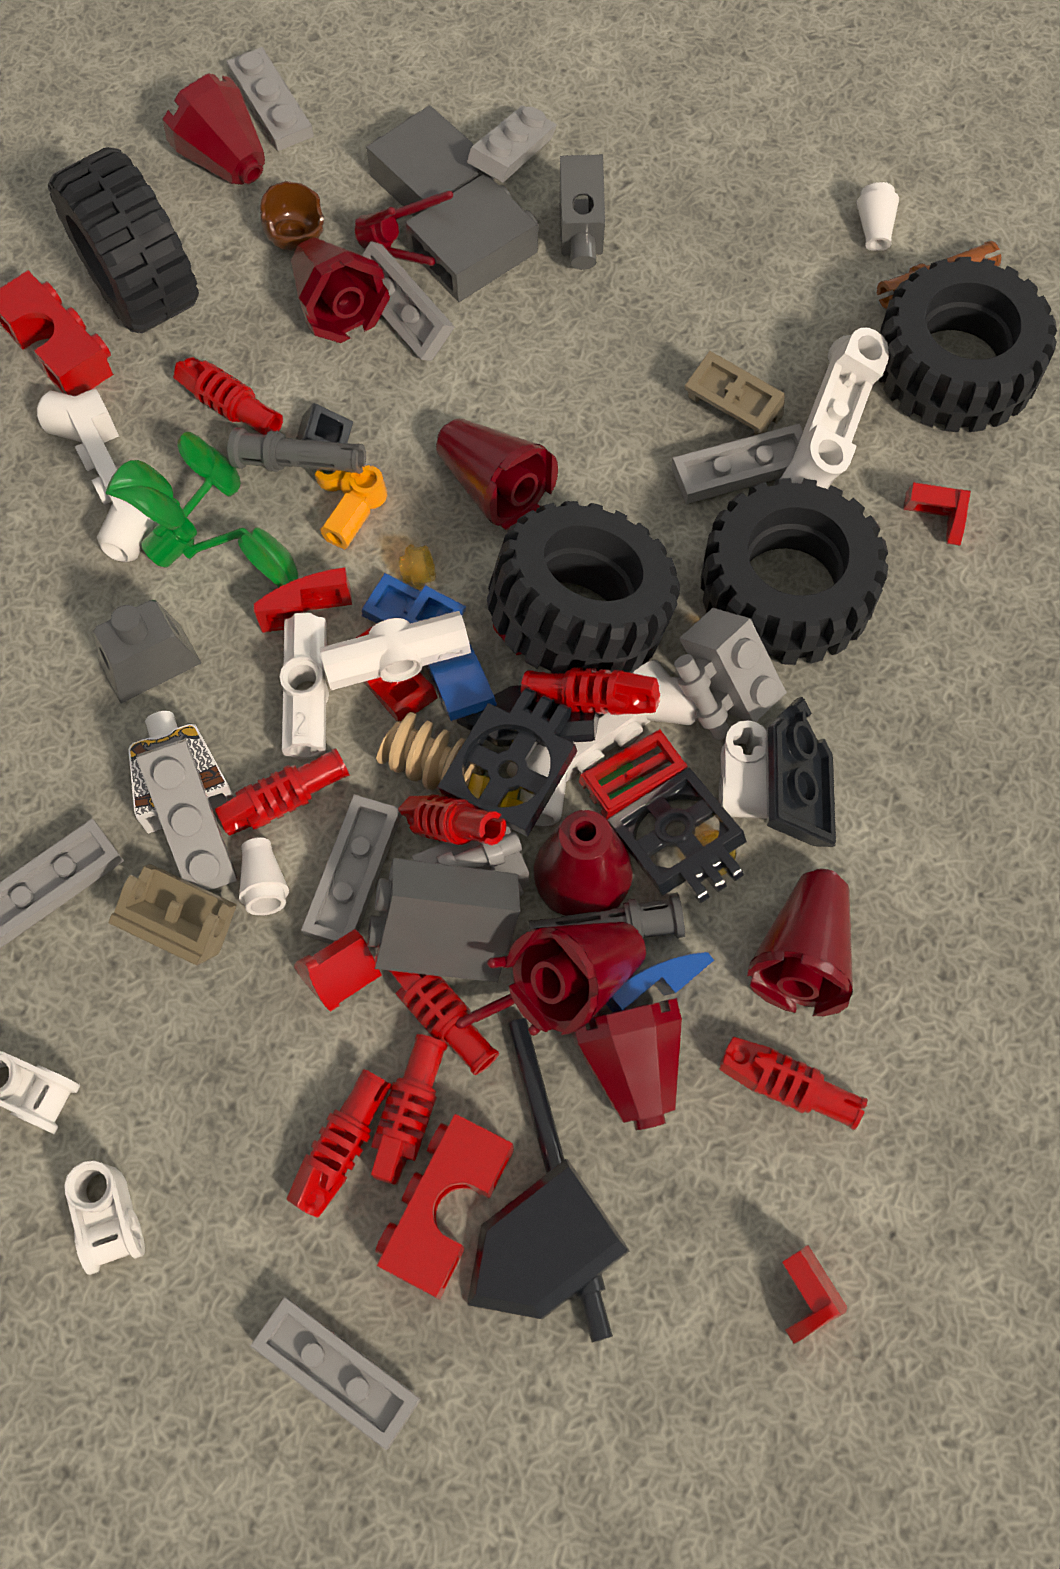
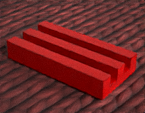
[579,729,688,820]

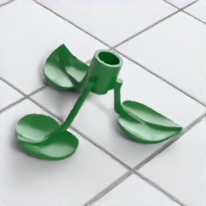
[106,432,299,588]

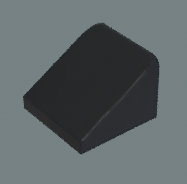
[296,403,353,444]

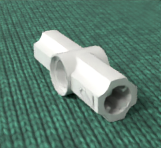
[320,611,471,690]
[279,613,329,760]

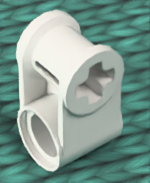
[719,720,767,818]
[0,1051,80,1134]
[65,1161,145,1275]

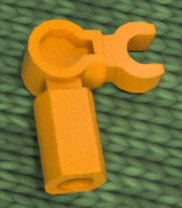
[314,465,387,550]

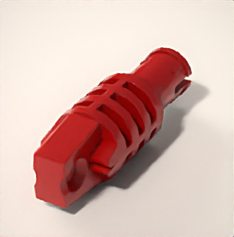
[173,357,283,435]
[521,667,660,715]
[215,748,350,836]
[398,794,506,845]
[389,970,499,1075]
[371,1034,448,1185]
[719,1037,868,1130]
[286,1069,392,1218]

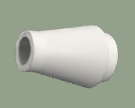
[857,182,899,250]
[239,838,289,915]

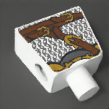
[128,711,234,834]

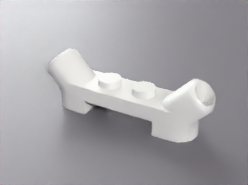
[780,328,889,489]
[37,388,158,562]
[506,660,697,826]

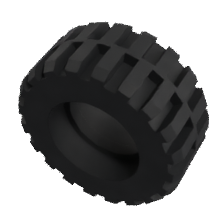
[48,147,199,333]
[878,257,1057,433]
[700,478,889,665]
[487,501,680,674]

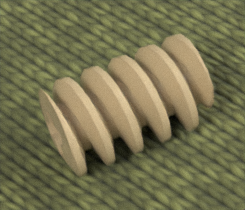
[376,712,485,796]

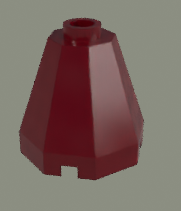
[163,73,265,185]
[291,237,390,343]
[572,998,682,1130]

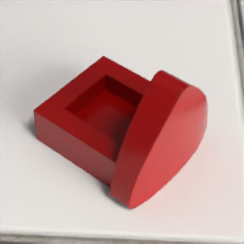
[903,482,971,546]
[294,929,382,1012]
[782,1245,847,1344]

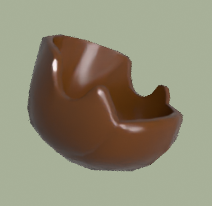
[260,181,324,251]

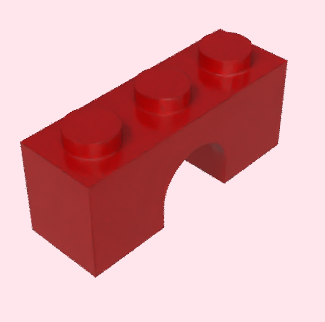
[0,270,114,396]
[375,1114,514,1300]

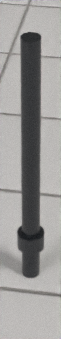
[507,1018,613,1343]

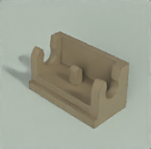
[685,351,785,435]
[108,864,237,965]

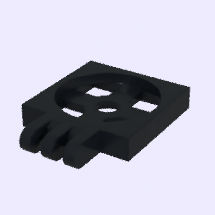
[438,687,577,837]
[607,767,747,903]

